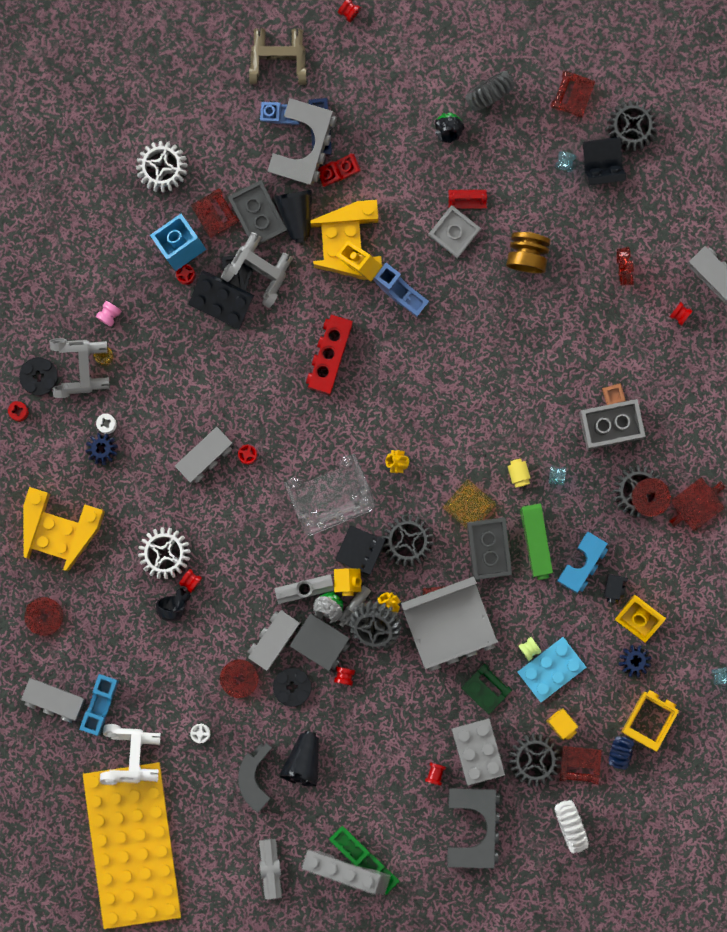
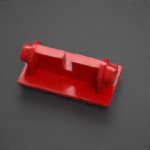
[449,190,487,209]

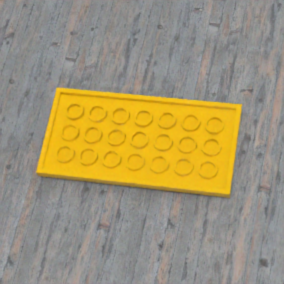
[83,762,181,929]

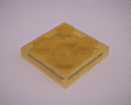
[442,479,496,529]

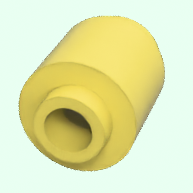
[507,459,531,488]

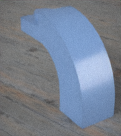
[374,263,429,317]

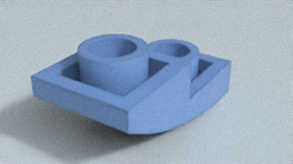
[260,102,300,125]

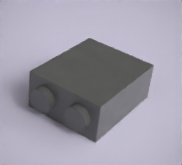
[290,614,350,671]

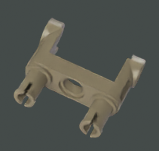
[249,28,306,85]

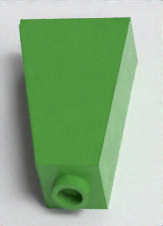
[520,503,553,580]

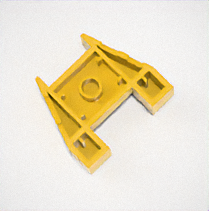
[311,200,382,280]
[23,487,105,572]

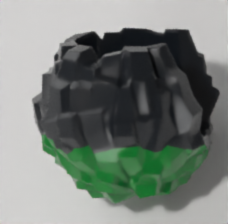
[435,113,464,143]

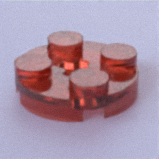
[617,247,634,286]
[632,478,671,517]
[24,597,64,636]
[220,659,259,698]

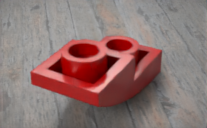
[318,154,361,187]

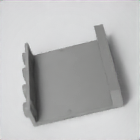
[401,577,498,672]

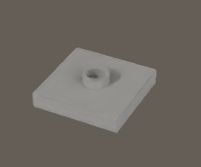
[428,205,481,259]

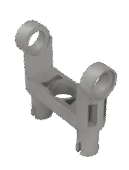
[221,232,293,308]
[49,338,109,398]

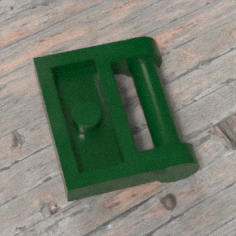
[461,663,513,715]

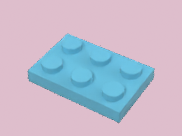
[517,637,587,703]

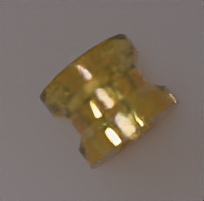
[93,346,114,366]

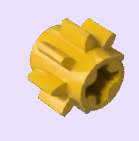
[385,450,409,474]
[378,592,401,612]

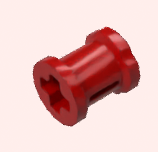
[425,762,446,786]

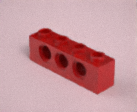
[306,314,353,396]

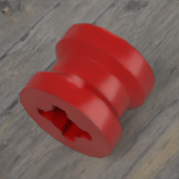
[338,0,361,22]
[176,264,195,285]
[669,302,693,326]
[8,401,29,422]
[238,444,257,465]
[179,569,202,593]
[334,667,355,686]

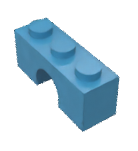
[557,532,608,593]
[79,674,119,736]

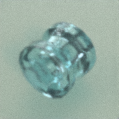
[555,151,577,172]
[548,466,566,486]
[711,667,727,685]

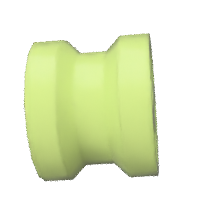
[518,637,541,661]

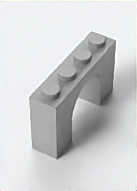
[267,98,337,186]
[302,850,391,894]

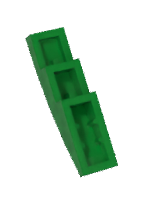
[329,826,400,895]

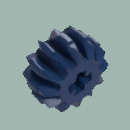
[85,433,118,465]
[619,645,652,677]
[609,736,634,770]

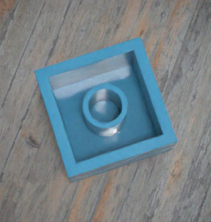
[150,214,207,271]

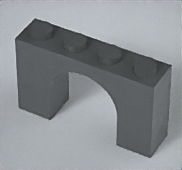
[447,788,500,868]

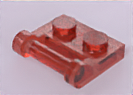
[551,71,596,118]
[191,188,239,238]
[559,746,602,785]

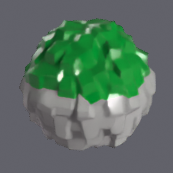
[313,592,343,624]

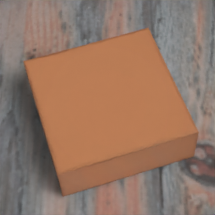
[602,383,626,405]

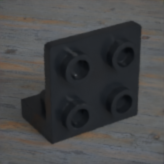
[583,137,626,185]
[336,526,386,575]

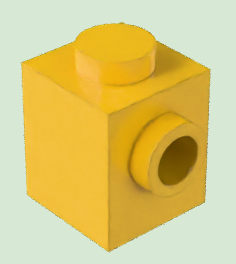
[334,568,362,596]

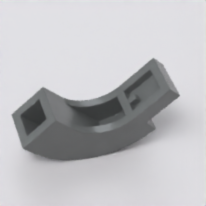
[238,743,273,813]

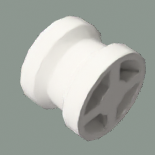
[96,414,117,434]
[190,724,211,743]

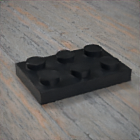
[188,270,254,329]

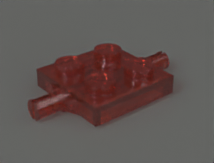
[669,477,725,531]

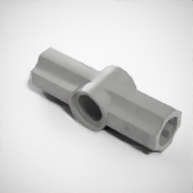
[274,574,334,604]
[259,839,282,899]

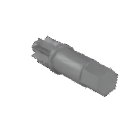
[339,585,371,627]

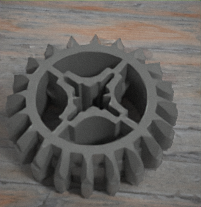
[465,71,515,111]
[606,100,658,152]
[612,465,665,517]
[382,515,434,567]
[349,600,401,650]
[509,734,561,786]

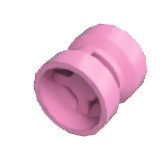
[96,301,122,327]

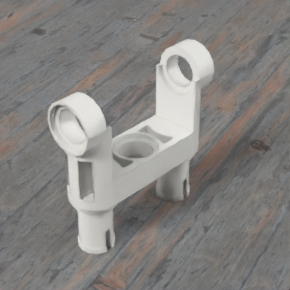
[100,724,160,785]

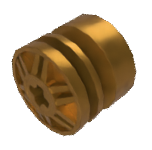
[506,232,551,274]

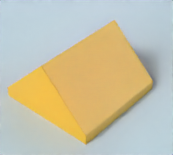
[615,595,666,643]

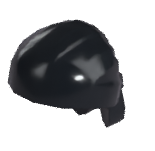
[155,588,191,622]

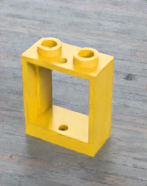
[621,690,679,752]

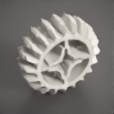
[136,141,188,193]
[138,527,191,579]
[555,800,589,853]

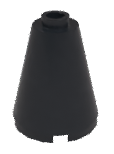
[274,190,312,243]
[280,731,319,787]

